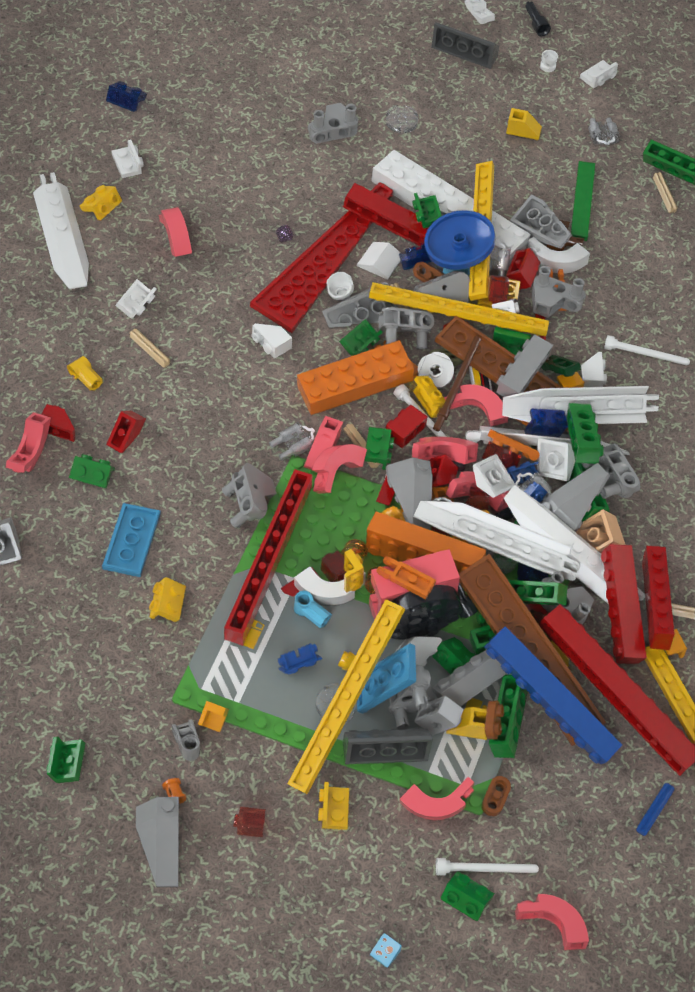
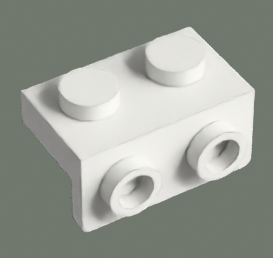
[115,279,157,319]

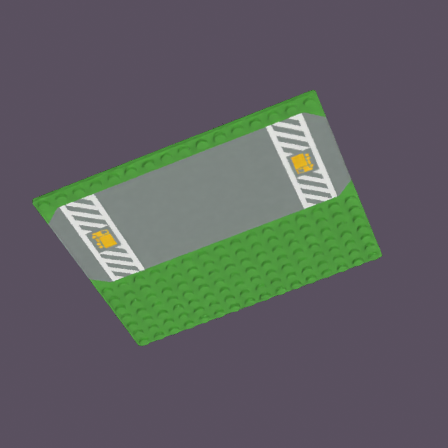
[172,455,570,815]

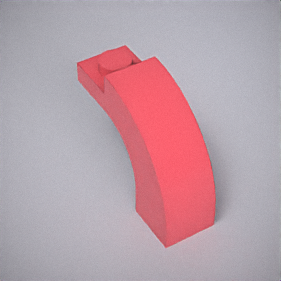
[159,207,192,257]
[444,384,508,427]
[6,412,51,473]
[412,437,478,464]
[312,444,367,494]
[446,471,511,511]
[400,777,474,820]
[515,894,589,950]

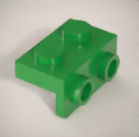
[412,193,442,229]
[339,319,383,356]
[493,327,531,356]
[364,427,394,470]
[69,454,115,488]
[432,637,475,675]
[46,736,86,783]
[441,871,495,921]

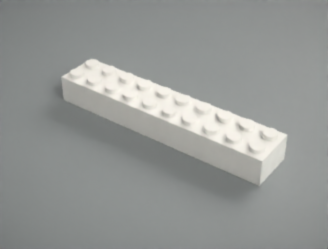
[372,150,531,267]

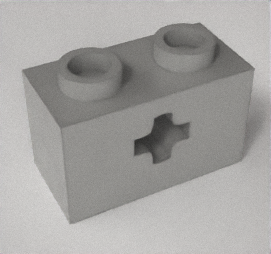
[414,696,464,735]

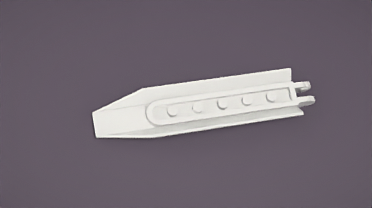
[33,172,89,289]
[502,386,659,426]
[465,426,630,455]
[504,485,645,605]
[413,501,581,581]

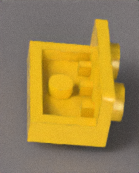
[79,185,122,220]
[413,376,445,418]
[344,549,364,593]
[149,577,186,622]

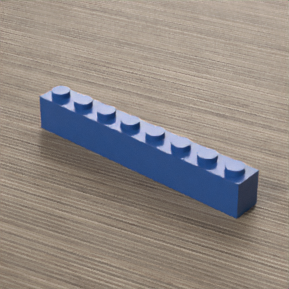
[484,626,622,765]

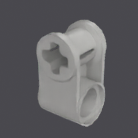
[172,719,200,761]

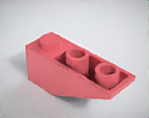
[304,416,343,470]

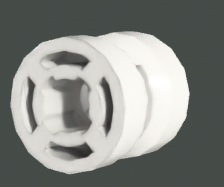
[540,50,558,72]

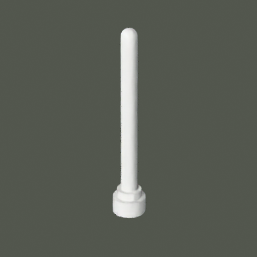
[604,335,690,365]
[393,384,447,437]
[436,858,539,876]

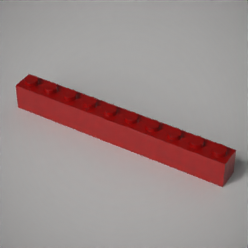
[224,469,313,646]
[539,604,695,776]

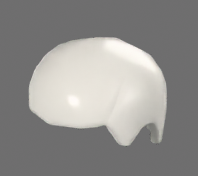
[326,272,354,300]

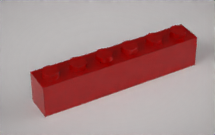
[343,183,429,249]
[601,544,647,664]
[642,545,675,650]

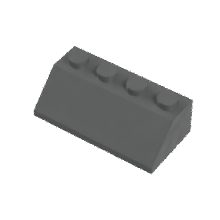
[431,22,499,69]
[343,728,433,764]

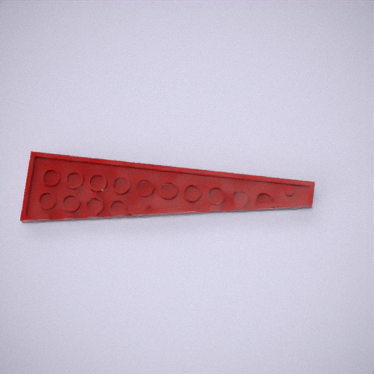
[250,182,393,333]

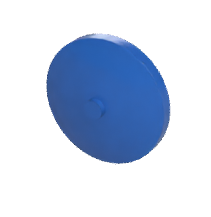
[424,210,496,270]

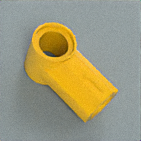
[67,356,103,391]

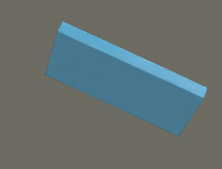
[102,503,161,577]
[357,643,416,714]

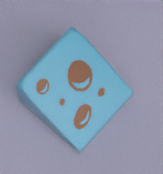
[370,933,402,968]

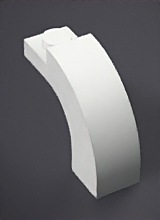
[527,237,590,273]
[294,567,366,606]

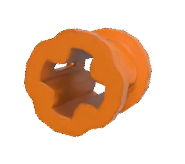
[162,778,186,804]

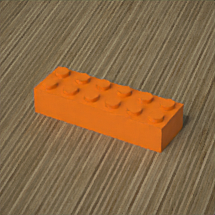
[297,340,414,415]
[366,511,486,574]

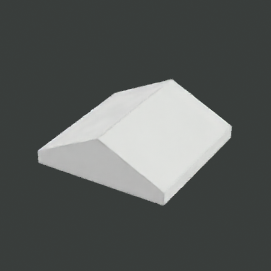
[357,242,404,280]
[537,438,575,481]
[473,454,516,498]

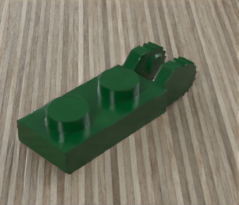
[541,355,581,377]

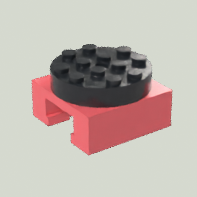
[369,549,462,640]

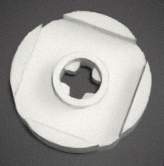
[417,352,454,389]

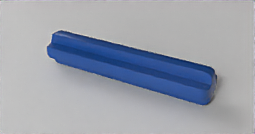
[636,783,674,836]

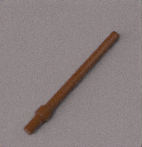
[433,336,481,432]

